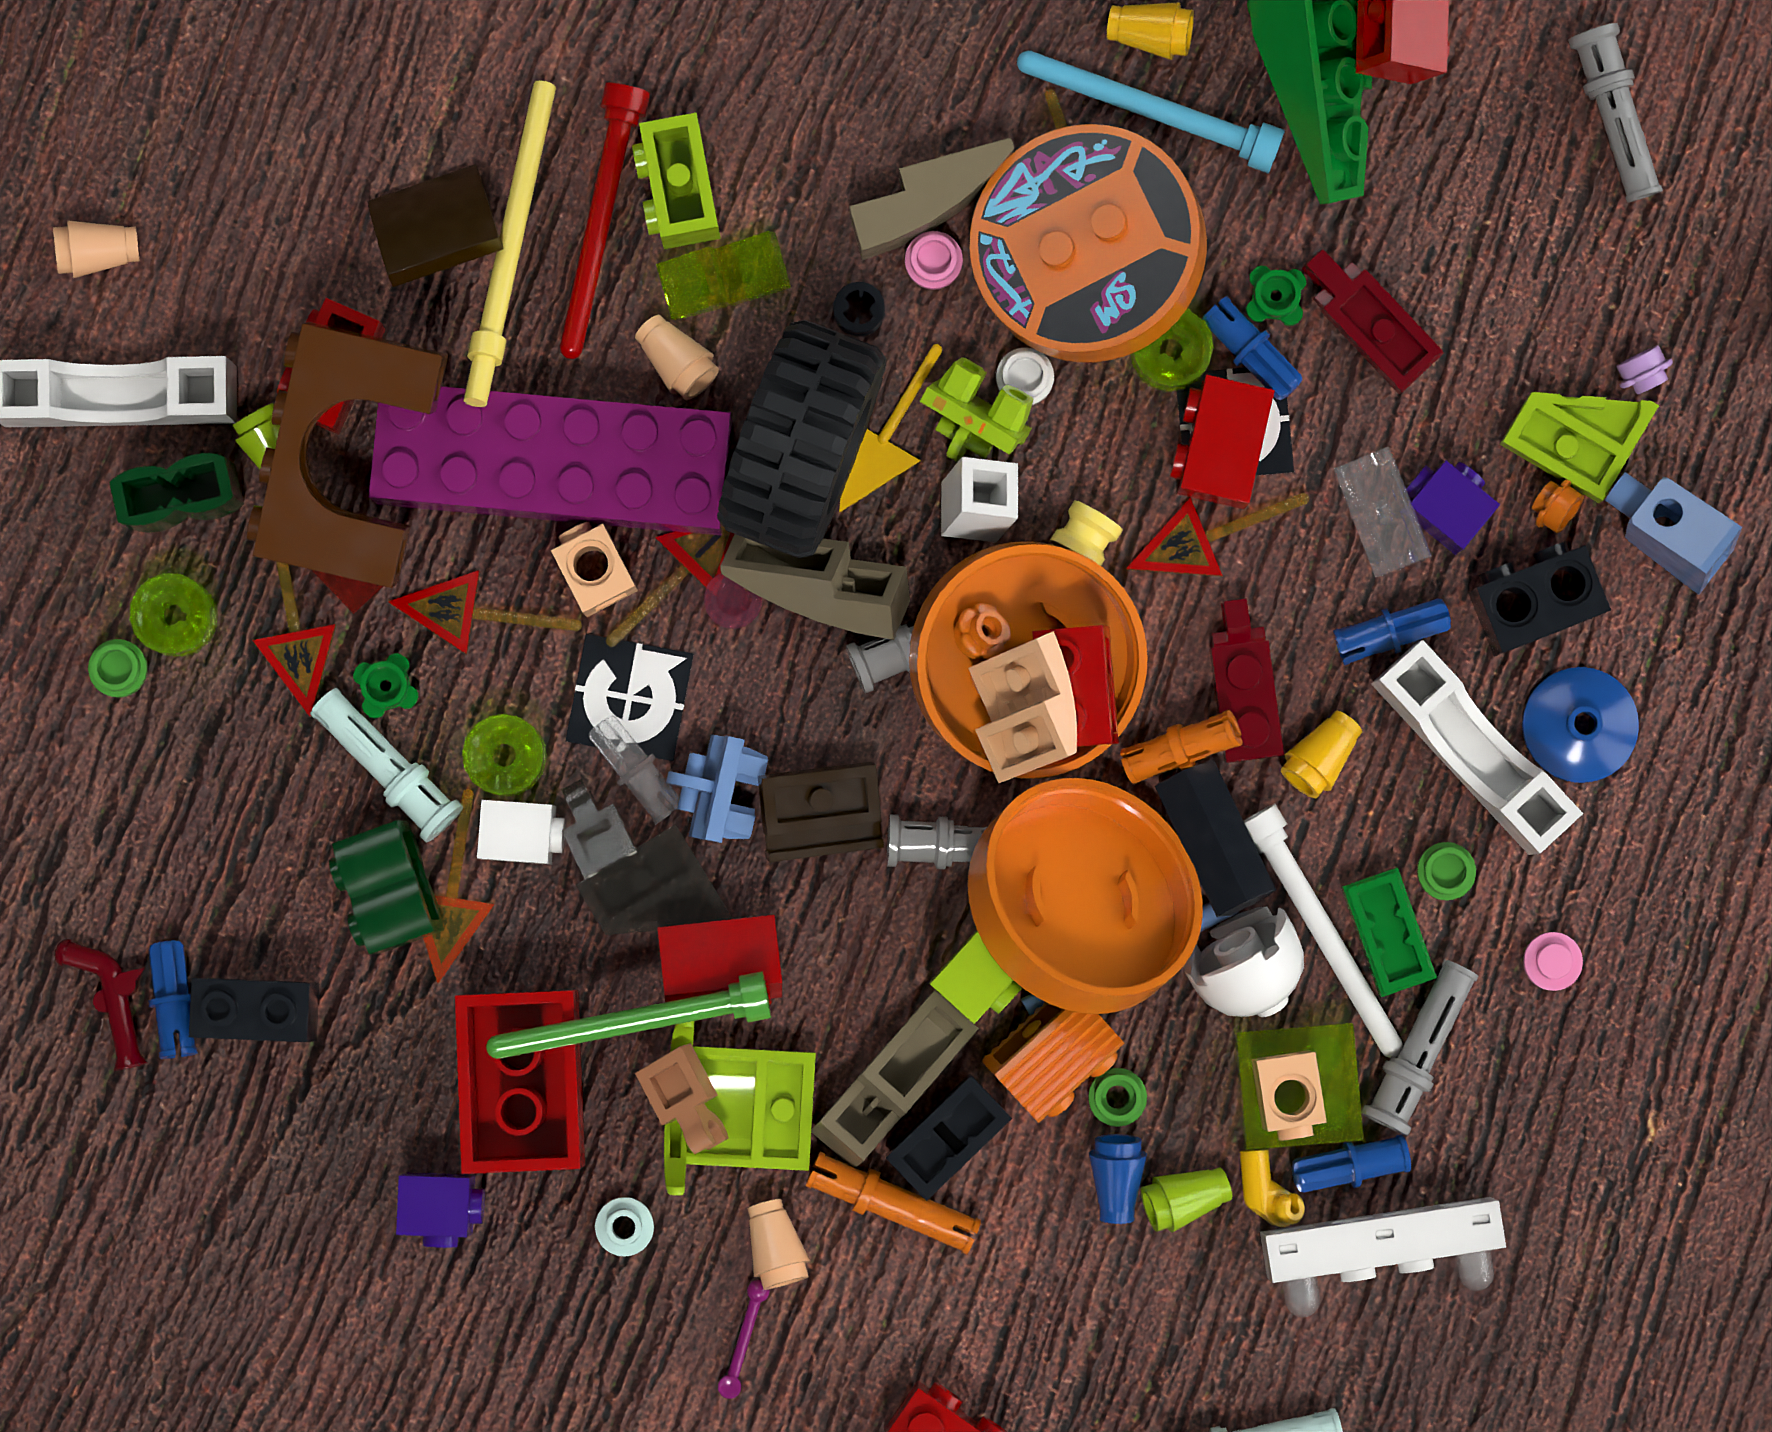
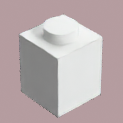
[941,457,1018,542]
[477,800,565,865]

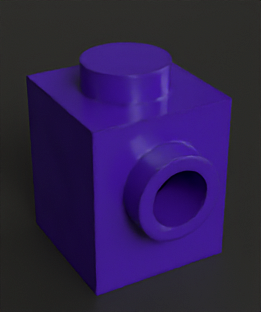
[1402,460,1500,555]
[396,1172,485,1248]

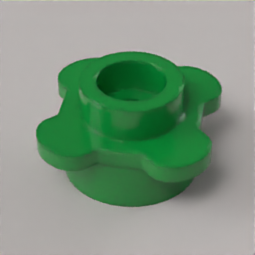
[1246,266,1306,326]
[353,653,419,718]

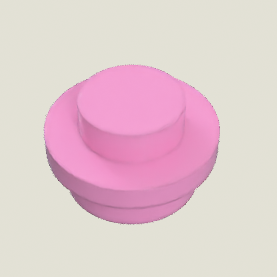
[905,231,963,290]
[1523,932,1583,991]

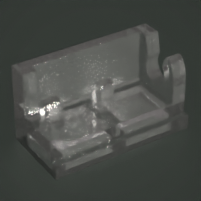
[1334,447,1432,578]

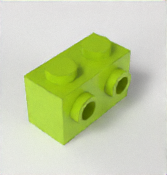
[632,113,721,249]
[929,931,1022,1024]

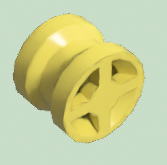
[1050,500,1123,566]

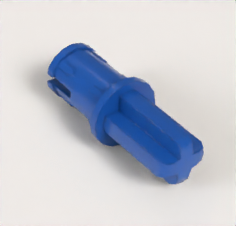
[1200,296,1302,400]
[1333,598,1451,666]
[148,940,198,1059]
[1292,1134,1411,1192]

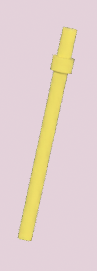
[464,81,556,407]

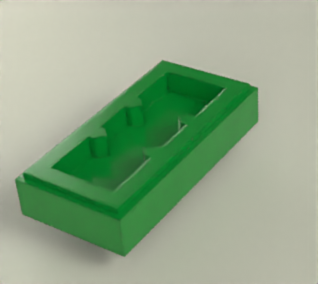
[1341,868,1437,997]

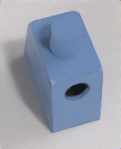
[1605,473,1742,595]

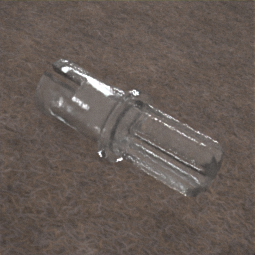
[588,715,680,825]

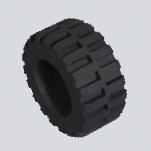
[717,320,887,558]

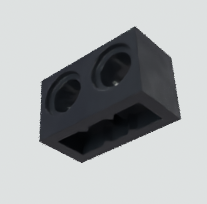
[1468,541,1611,657]
[189,978,320,1042]
[885,1074,1012,1201]

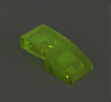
[656,231,791,320]

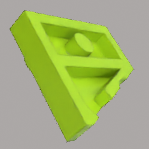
[1499,392,1659,503]

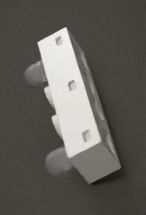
[1260,1197,1506,1317]

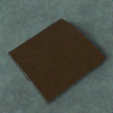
[367,164,503,287]

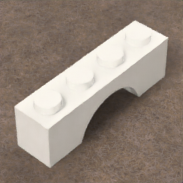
[0,356,237,427]
[1371,640,1583,855]

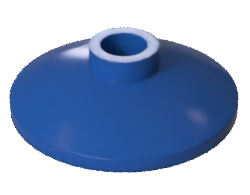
[1522,667,1639,783]

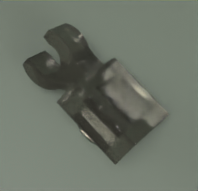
[561,779,642,887]

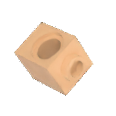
[551,522,638,617]
[1251,1050,1327,1140]

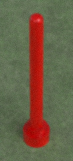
[560,83,650,359]

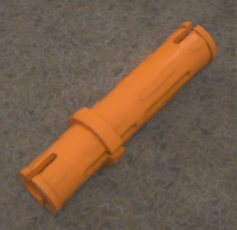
[805,1151,981,1255]

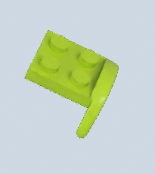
[664,1021,816,1195]

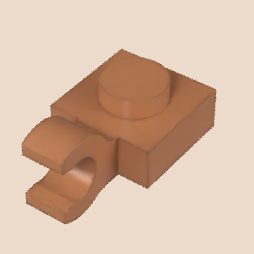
[635,1043,729,1154]

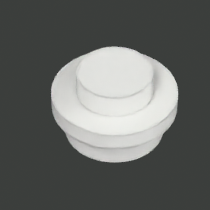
[996,348,1054,405]

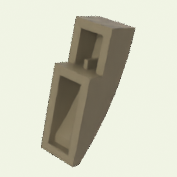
[849,138,1014,260]
[720,534,910,640]
[811,990,979,1168]

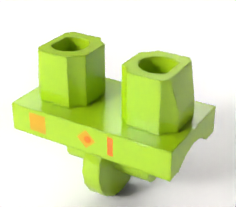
[920,357,1034,462]

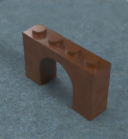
[247,322,448,588]

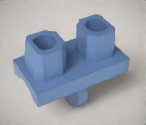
[666,735,768,843]

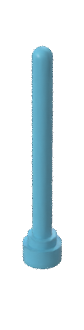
[1017,51,1285,174]

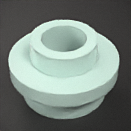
[595,1197,654,1256]

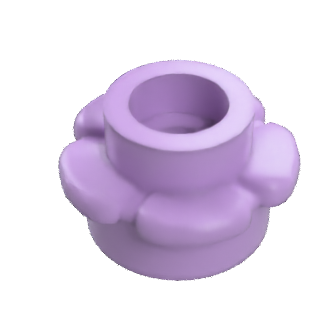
[1616,345,1673,395]

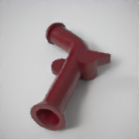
[54,939,148,1071]

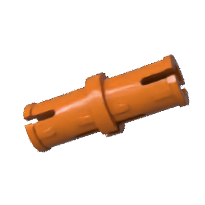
[1120,710,1243,784]

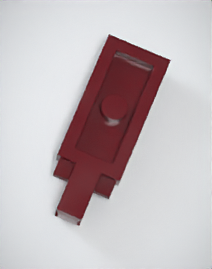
[1302,249,1444,395]
[1209,598,1284,764]

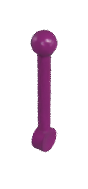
[718,1279,770,1399]

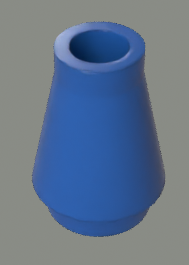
[1089,1134,1147,1224]

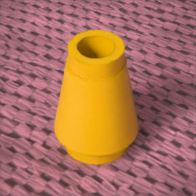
[1107,2,1194,60]
[1281,710,1362,798]

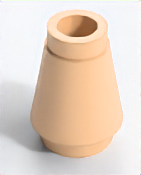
[53,220,139,278]
[635,314,719,400]
[747,1199,810,1290]

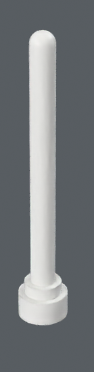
[1244,804,1403,1058]

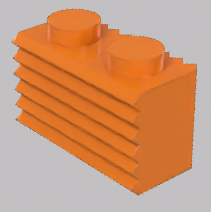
[982,1001,1125,1123]

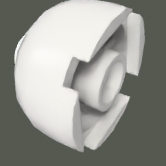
[1183,907,1304,1017]

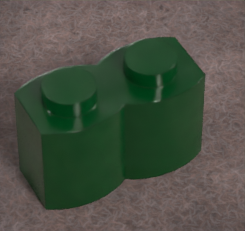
[109,453,244,533]
[329,820,444,954]

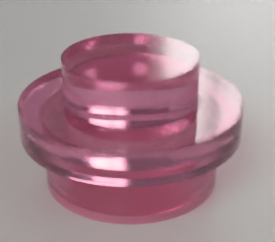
[704,573,762,629]

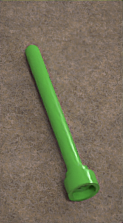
[486,971,771,1059]

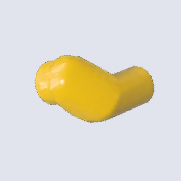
[1240,1149,1305,1227]

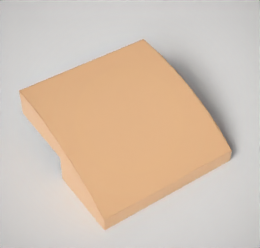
[968,631,1077,783]

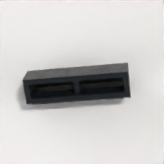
[1155,759,1276,917]

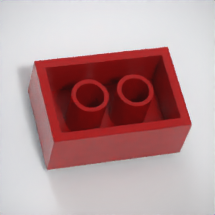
[455,990,585,1174]

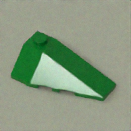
[1247,0,1372,204]

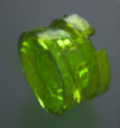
[1130,308,1214,392]
[129,573,218,657]
[462,714,548,797]

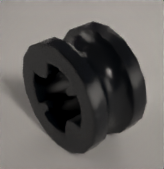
[833,282,885,337]

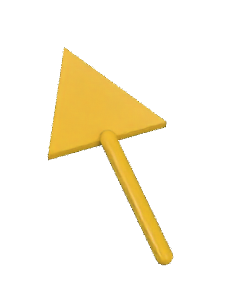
[839,344,942,513]

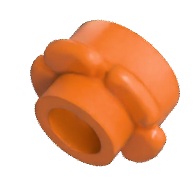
[1532,479,1584,534]
[954,603,1010,660]

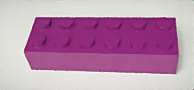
[369,386,733,536]

